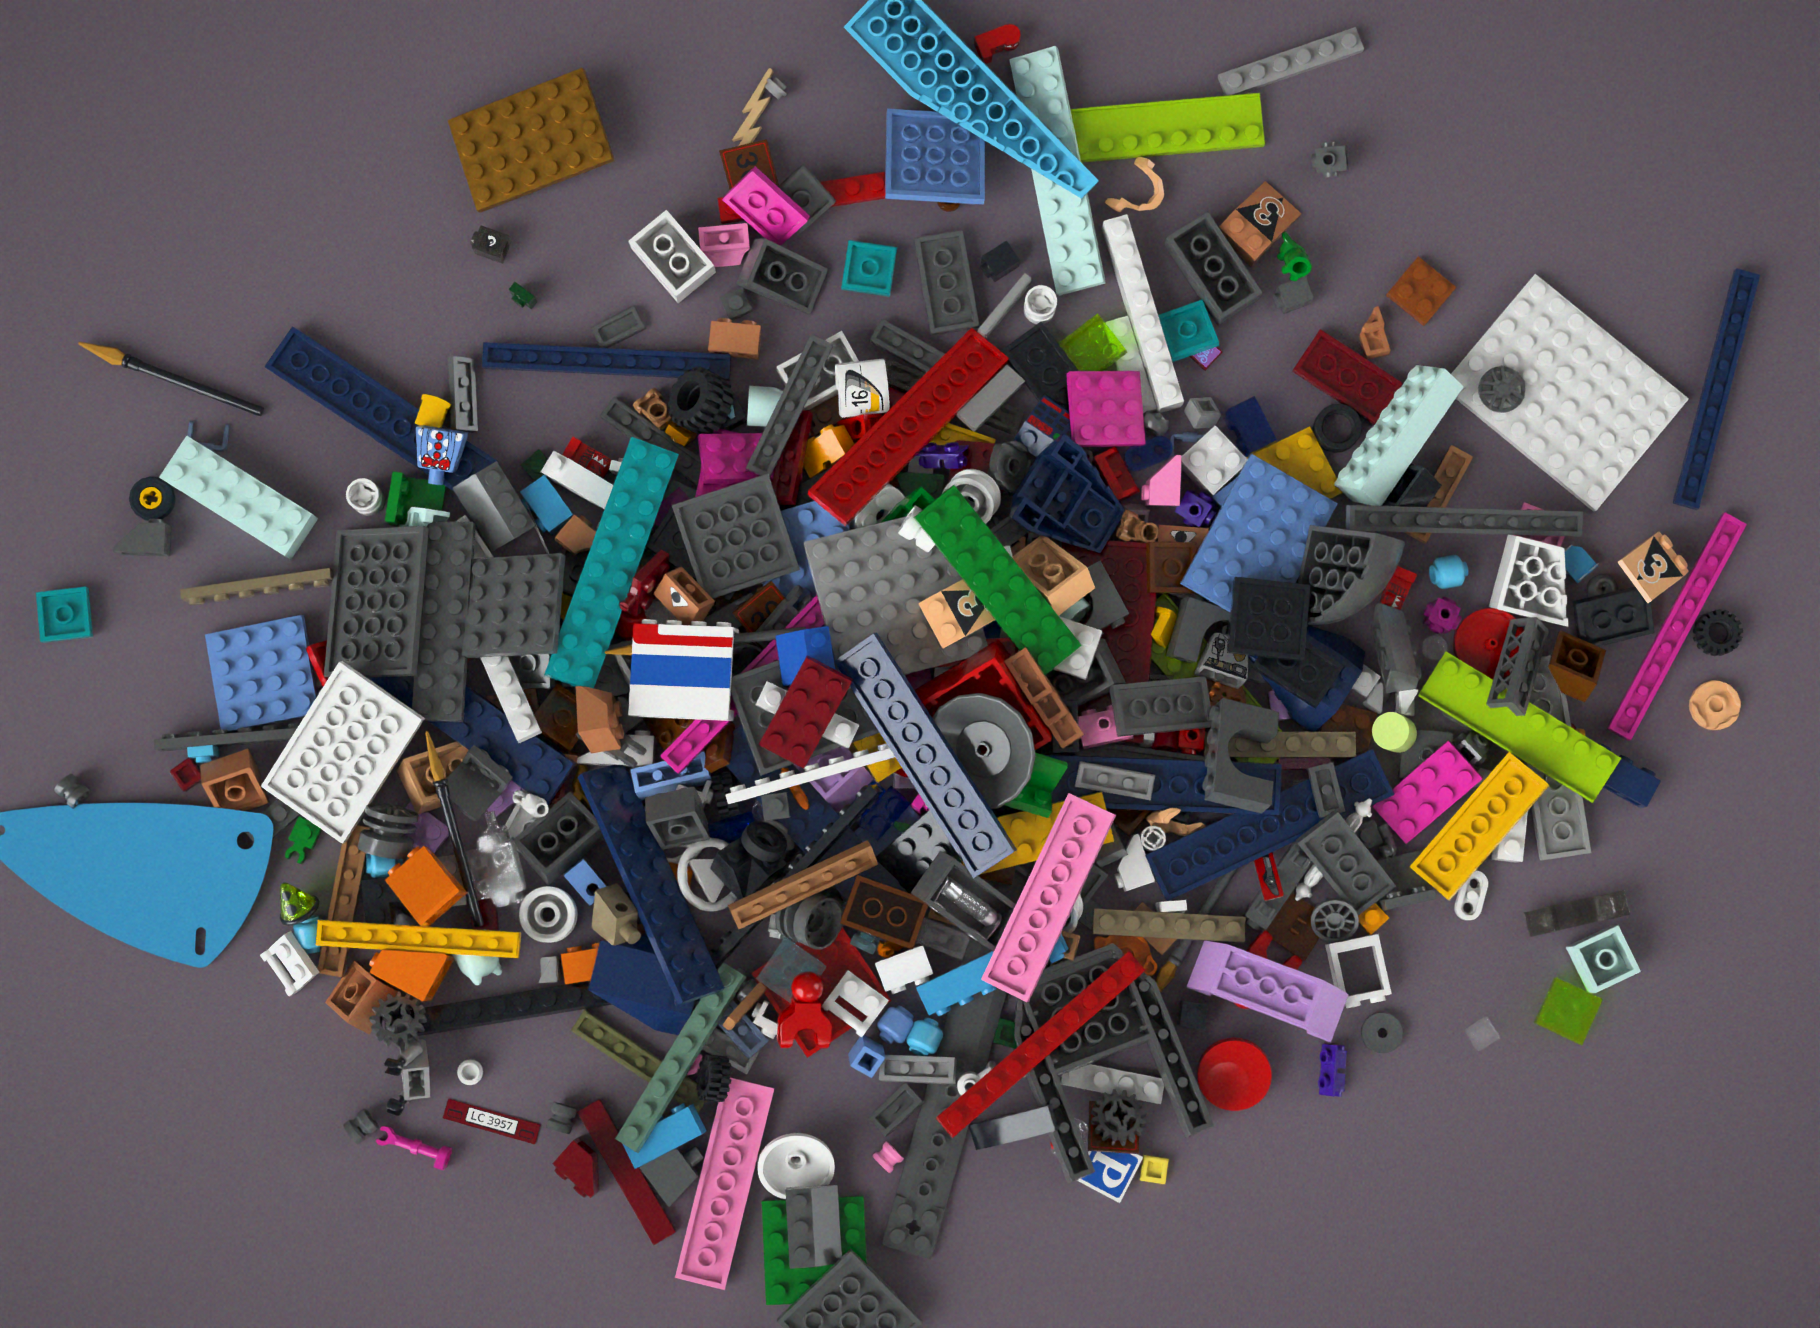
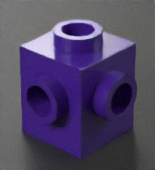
[1174,490,1218,527]

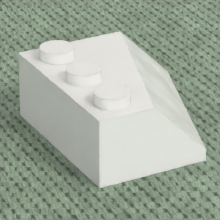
[1489,535,1568,627]

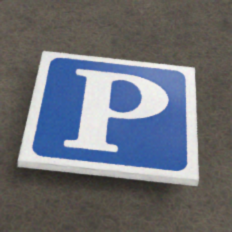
[1077,1151,1143,1203]

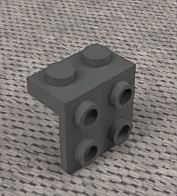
[446,745,513,821]

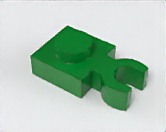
[285,816,322,864]

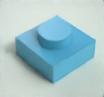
[187,745,219,763]

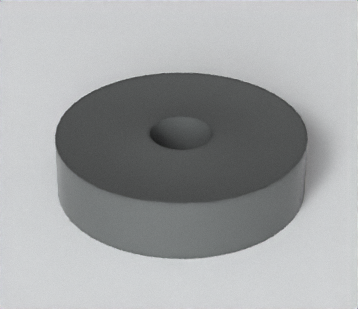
[1361,1012,1403,1053]

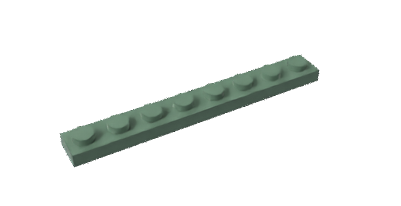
[615,962,746,1153]

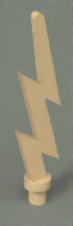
[732,68,773,146]

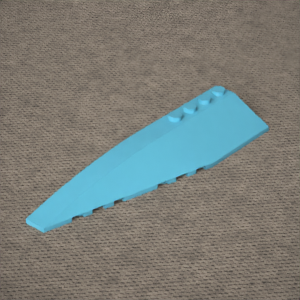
[844,0,1099,199]

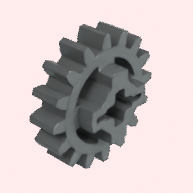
[370,991,427,1048]
[1091,1089,1147,1146]

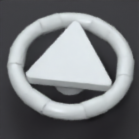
[677,838,737,912]

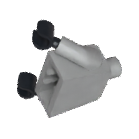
[384,1038,430,1116]

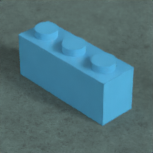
[623,1103,707,1169]

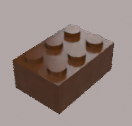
[840,875,928,949]

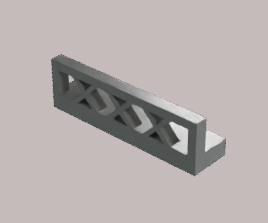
[1486,617,1549,716]

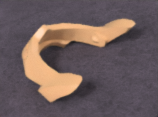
[1105,157,1164,212]
[1145,808,1206,836]

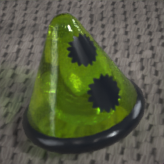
[280,882,320,926]

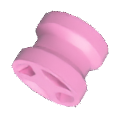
[872,1141,904,1173]

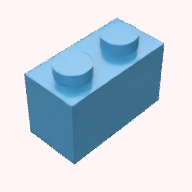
[520,475,573,536]

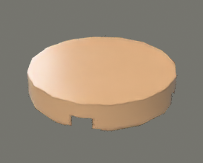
[1689,680,1741,730]

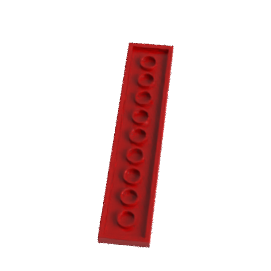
[808,328,1009,527]

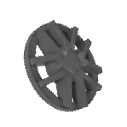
[1478,366,1525,413]
[1311,898,1359,942]

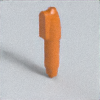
[781,767,810,810]

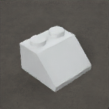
[875,945,933,994]

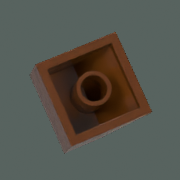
[1548,630,1606,703]

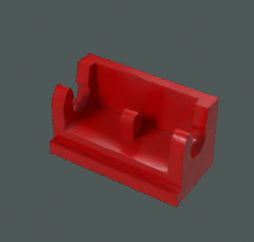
[1092,447,1140,502]

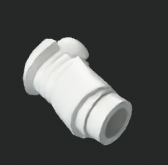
[513,790,549,817]

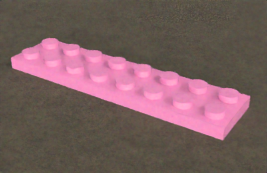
[981,793,1116,1002]
[675,1077,775,1290]

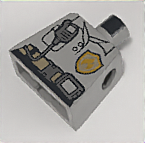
[1194,625,1248,689]

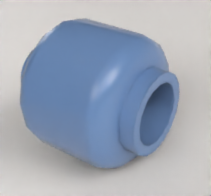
[877,1005,914,1044]

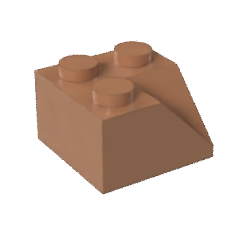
[576,686,624,754]

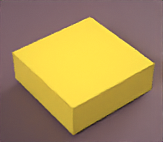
[1139,1154,1169,1184]

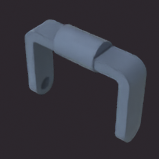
[187,421,230,452]
[1169,432,1204,459]

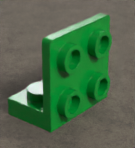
[385,472,446,526]
[1004,753,1068,818]

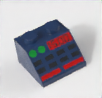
[1013,394,1071,457]

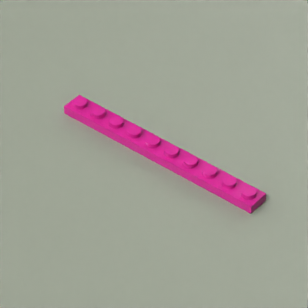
[1607,512,1747,741]
[660,595,825,774]

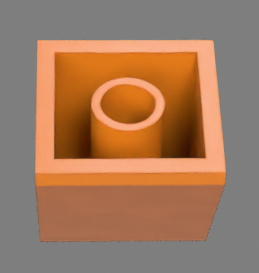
[385,846,468,927]
[369,950,454,1002]

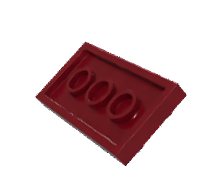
[1292,329,1403,425]
[759,655,853,768]

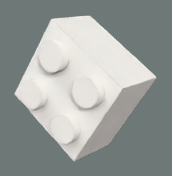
[1181,426,1247,497]

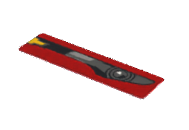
[1254,852,1284,901]

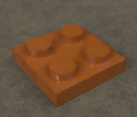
[1386,256,1456,326]

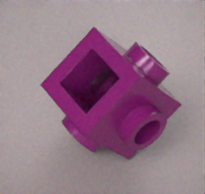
[1422,597,1461,635]

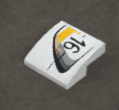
[835,359,890,418]

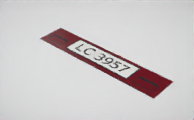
[443,1099,541,1144]

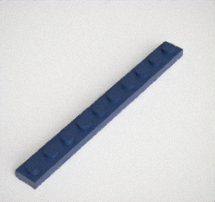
[1673,268,1760,510]
[482,342,731,381]

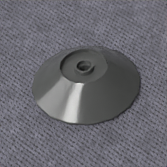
[932,693,1036,809]

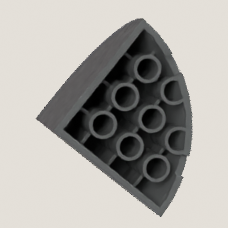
[1298,525,1405,626]

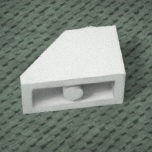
[1114,834,1155,892]

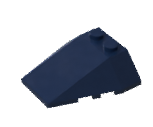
[1010,434,1125,553]
[1248,626,1365,732]
[588,936,705,1035]

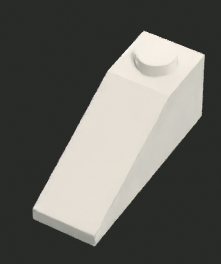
[541,451,613,510]
[577,731,656,767]

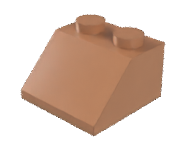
[200,749,269,811]
[325,960,398,1035]

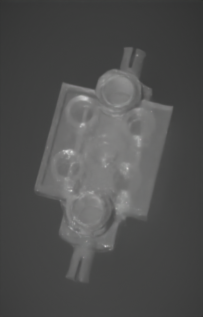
[465,811,527,920]

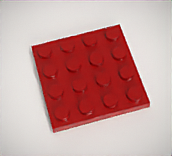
[751,927,892,1058]

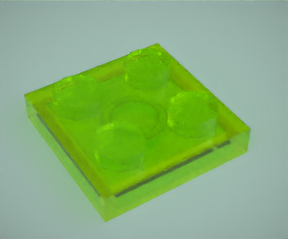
[1058,313,1128,371]
[1534,977,1603,1045]

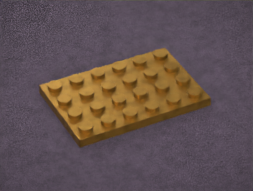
[448,68,615,213]

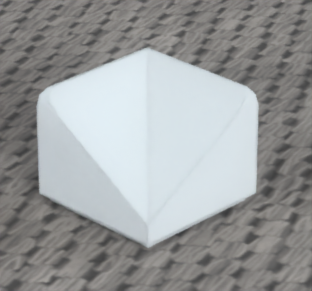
[1395,689,1418,716]

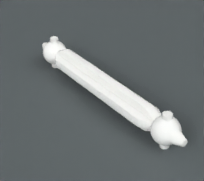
[1295,798,1372,901]

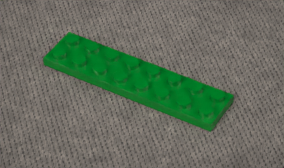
[913,485,1082,675]

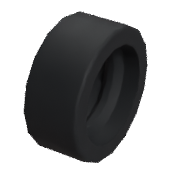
[1313,404,1362,453]

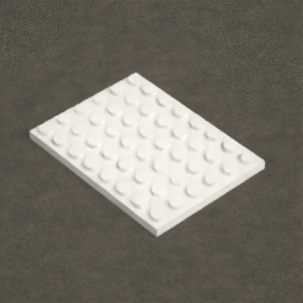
[1451,274,1689,512]

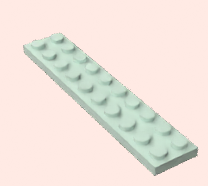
[1009,46,1106,296]

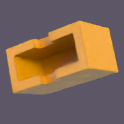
[803,424,854,478]

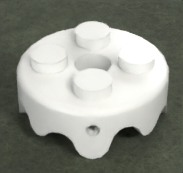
[849,484,905,530]

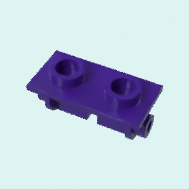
[916,442,969,469]
[1318,1044,1347,1097]

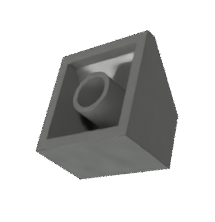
[645,786,710,850]

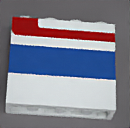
[628,619,739,721]

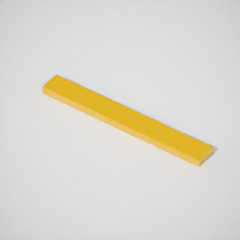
[316,920,521,958]

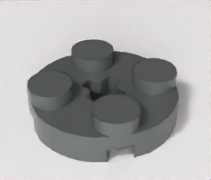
[987,441,1032,491]

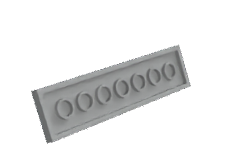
[1509,655,1591,860]

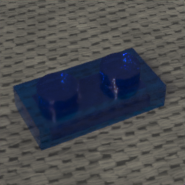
[708,811,755,849]

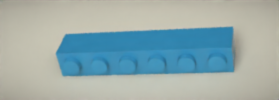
[916,934,1069,1016]

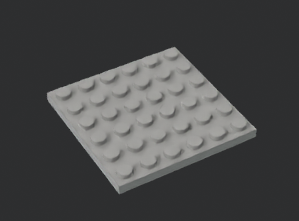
[804,516,988,689]

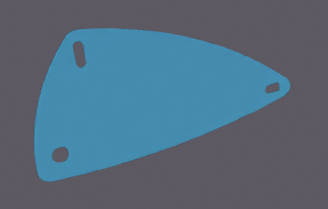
[0,803,273,968]

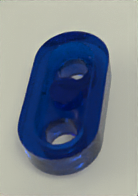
[1124,436,1173,471]

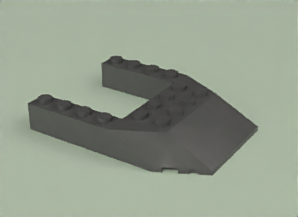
[1014,943,1214,1183]

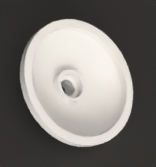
[758,1133,835,1200]

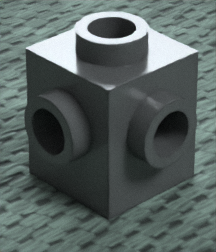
[1311,141,1349,178]
[1452,730,1491,767]

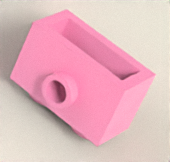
[1079,705,1134,749]

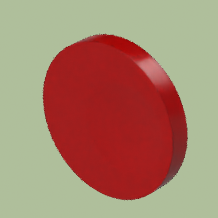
[1453,608,1524,680]
[1197,1037,1272,1111]

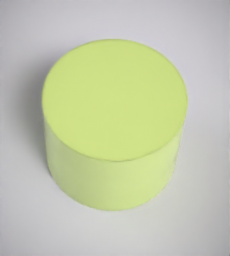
[1372,712,1417,753]

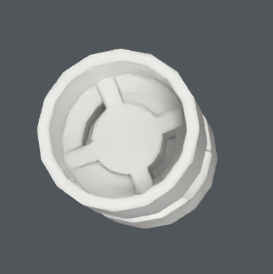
[1024,285,1057,324]
[346,478,385,516]
[898,505,935,553]

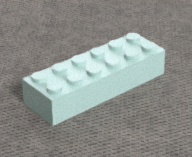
[1334,365,1464,506]
[159,436,318,560]

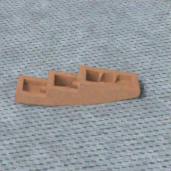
[1004,647,1085,749]

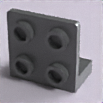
[1376,851,1436,910]

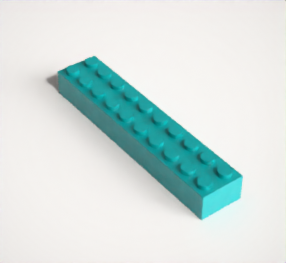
[544,437,679,689]

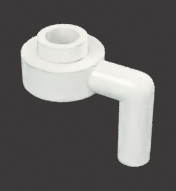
[957,1061,996,1096]

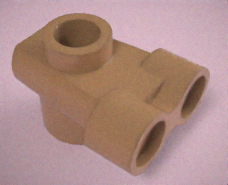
[633,388,673,430]
[1116,510,1159,543]

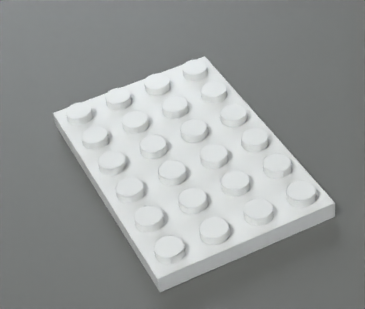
[261,661,425,844]

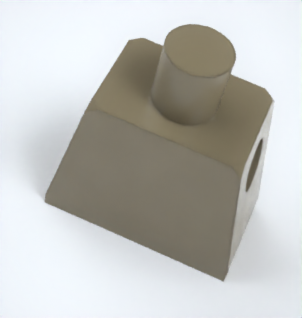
[591,883,641,946]

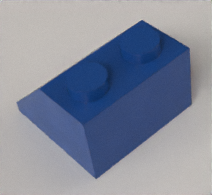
[775,626,835,687]

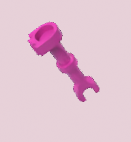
[376,1126,452,1170]

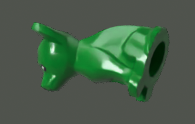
[1277,231,1312,281]

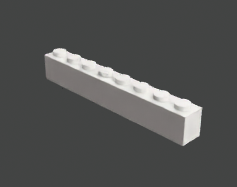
[1101,214,1184,413]

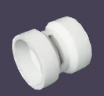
[1139,826,1166,852]

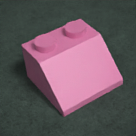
[1141,455,1181,507]

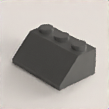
[453,461,536,552]
[1371,603,1421,693]
[512,792,604,885]
[785,1184,842,1269]

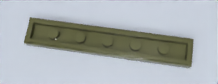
[570,1009,706,1113]

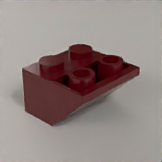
[552,1137,599,1198]

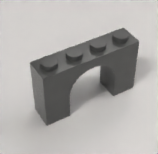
[1085,560,1129,635]
[1166,594,1267,684]
[1203,698,1279,814]

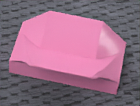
[698,223,750,267]

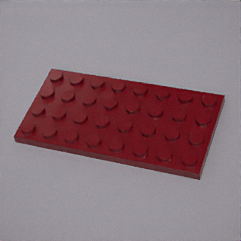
[1062,540,1157,744]

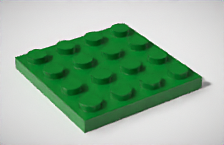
[762,1196,867,1305]

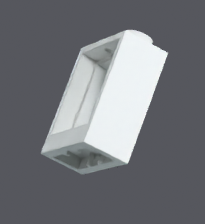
[1325,934,1392,1008]

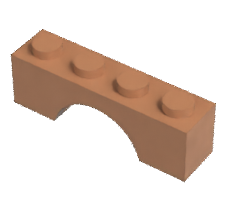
[555,514,644,592]

